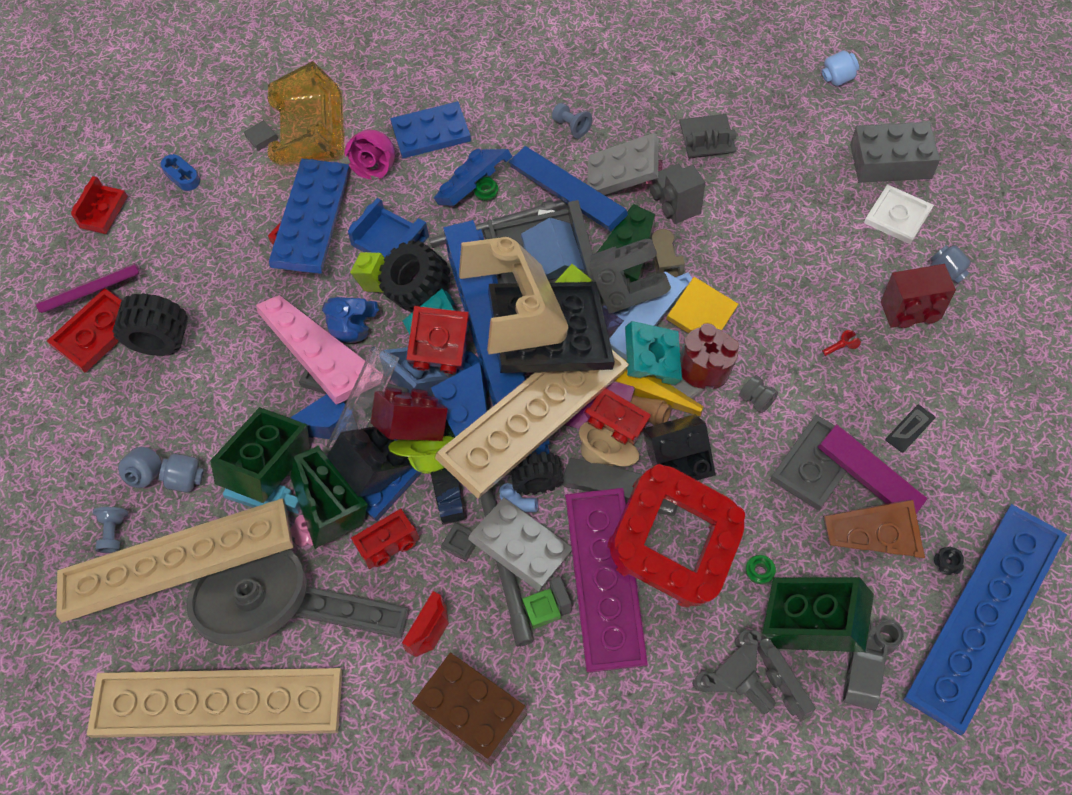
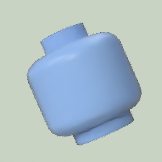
[821,50,859,86]

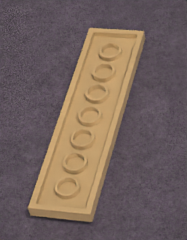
[435,350,629,499]
[56,498,293,623]
[87,668,342,738]

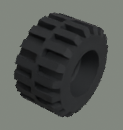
[378,240,450,312]
[113,293,188,356]

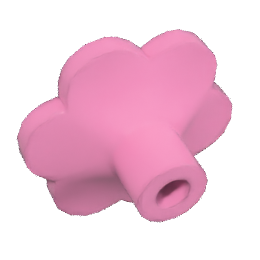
[290,515,313,547]

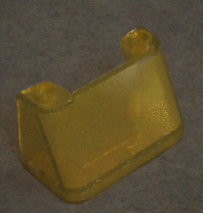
[267,61,344,165]

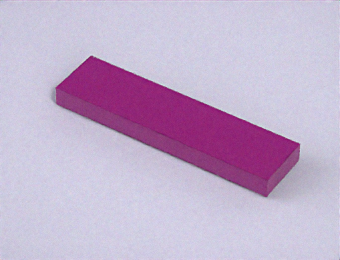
[35,262,140,313]
[818,424,928,514]

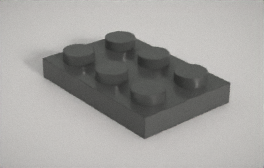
[770,414,865,511]

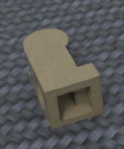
[652,229,685,277]

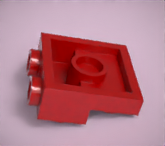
[406,306,469,374]

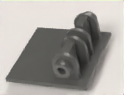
[679,114,736,158]

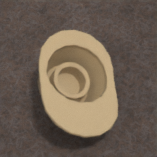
[579,422,639,466]

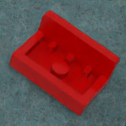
[71,176,128,234]
[584,388,652,445]
[351,508,419,569]

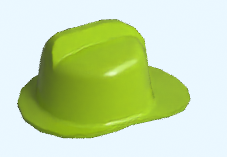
[388,436,454,474]

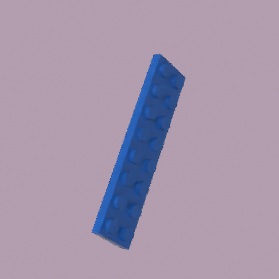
[903,504,1067,736]

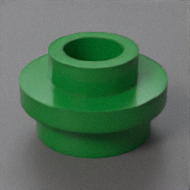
[474,177,498,201]
[746,555,776,585]

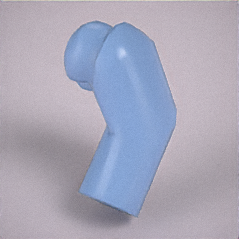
[499,483,538,512]

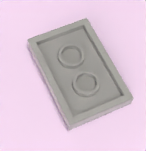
[587,133,659,195]
[468,498,572,592]

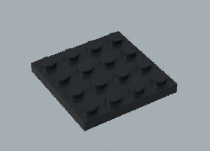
[488,282,615,373]

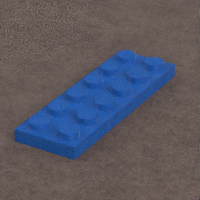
[269,158,350,274]

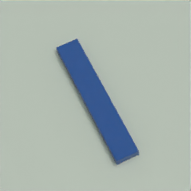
[508,146,628,232]

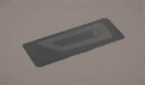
[885,404,936,453]

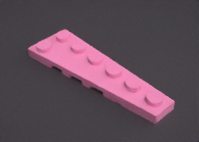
[256,295,383,405]

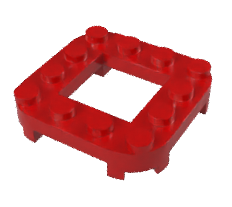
[607,464,745,608]

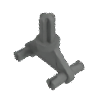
[692,629,776,714]

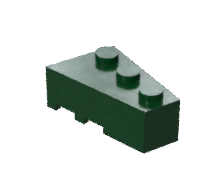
[596,204,655,282]
[290,446,368,549]

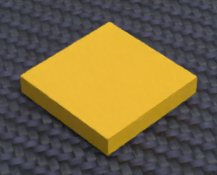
[666,277,738,333]

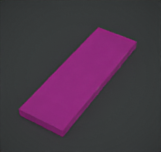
[565,488,648,673]

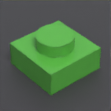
[522,589,561,629]

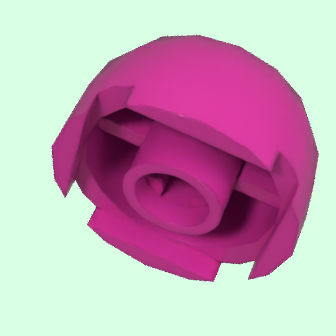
[345,129,395,180]

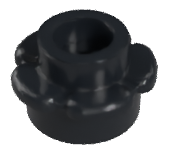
[934,547,964,575]

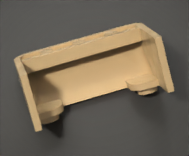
[459,237,568,354]

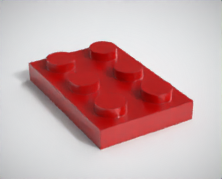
[47,288,122,373]

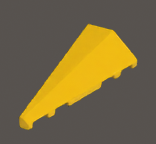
[615,357,704,417]

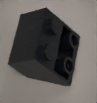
[643,414,716,481]
[327,426,412,497]

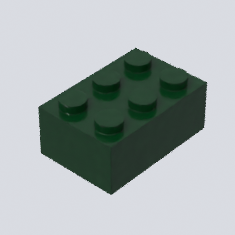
[210,407,310,503]
[762,577,874,652]

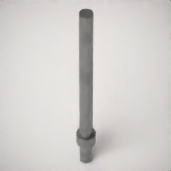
[429,199,568,248]

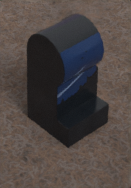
[430,468,465,525]

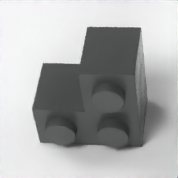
[650,163,706,224]

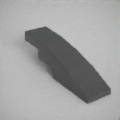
[562,458,678,516]

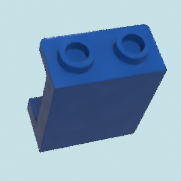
[348,198,429,258]

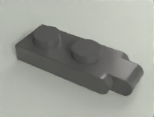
[757,638,816,722]

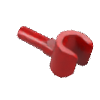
[822,330,861,356]

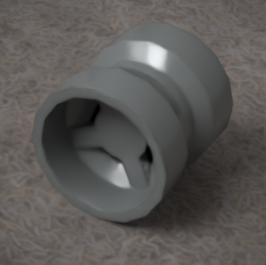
[739,375,778,413]

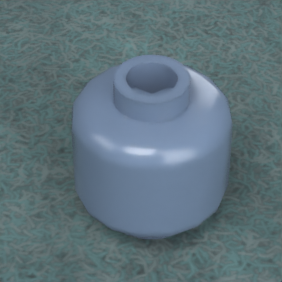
[930,245,971,284]
[118,446,162,488]
[159,453,204,493]

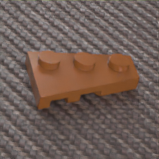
[823,499,925,558]

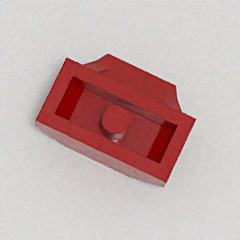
[402,591,449,657]

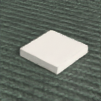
[864,184,934,245]

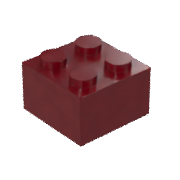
[881,264,956,328]
[370,387,448,441]

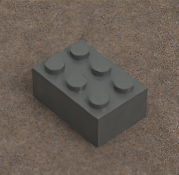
[850,122,940,183]

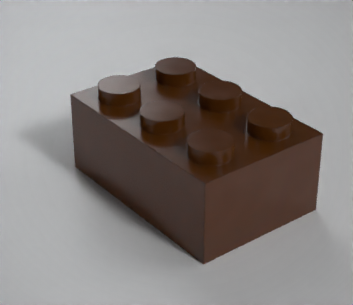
[412,652,527,767]

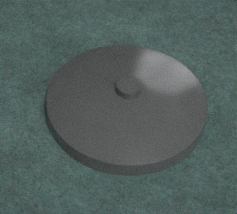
[186,549,307,646]

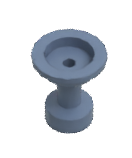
[552,103,592,139]
[93,507,128,553]

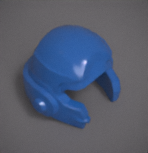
[322,297,379,343]

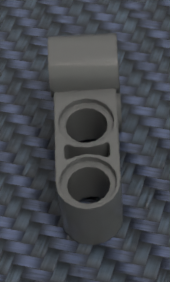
[843,619,904,711]

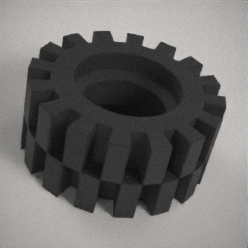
[510,452,564,495]

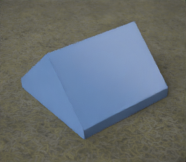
[521,218,584,280]
[378,347,449,396]

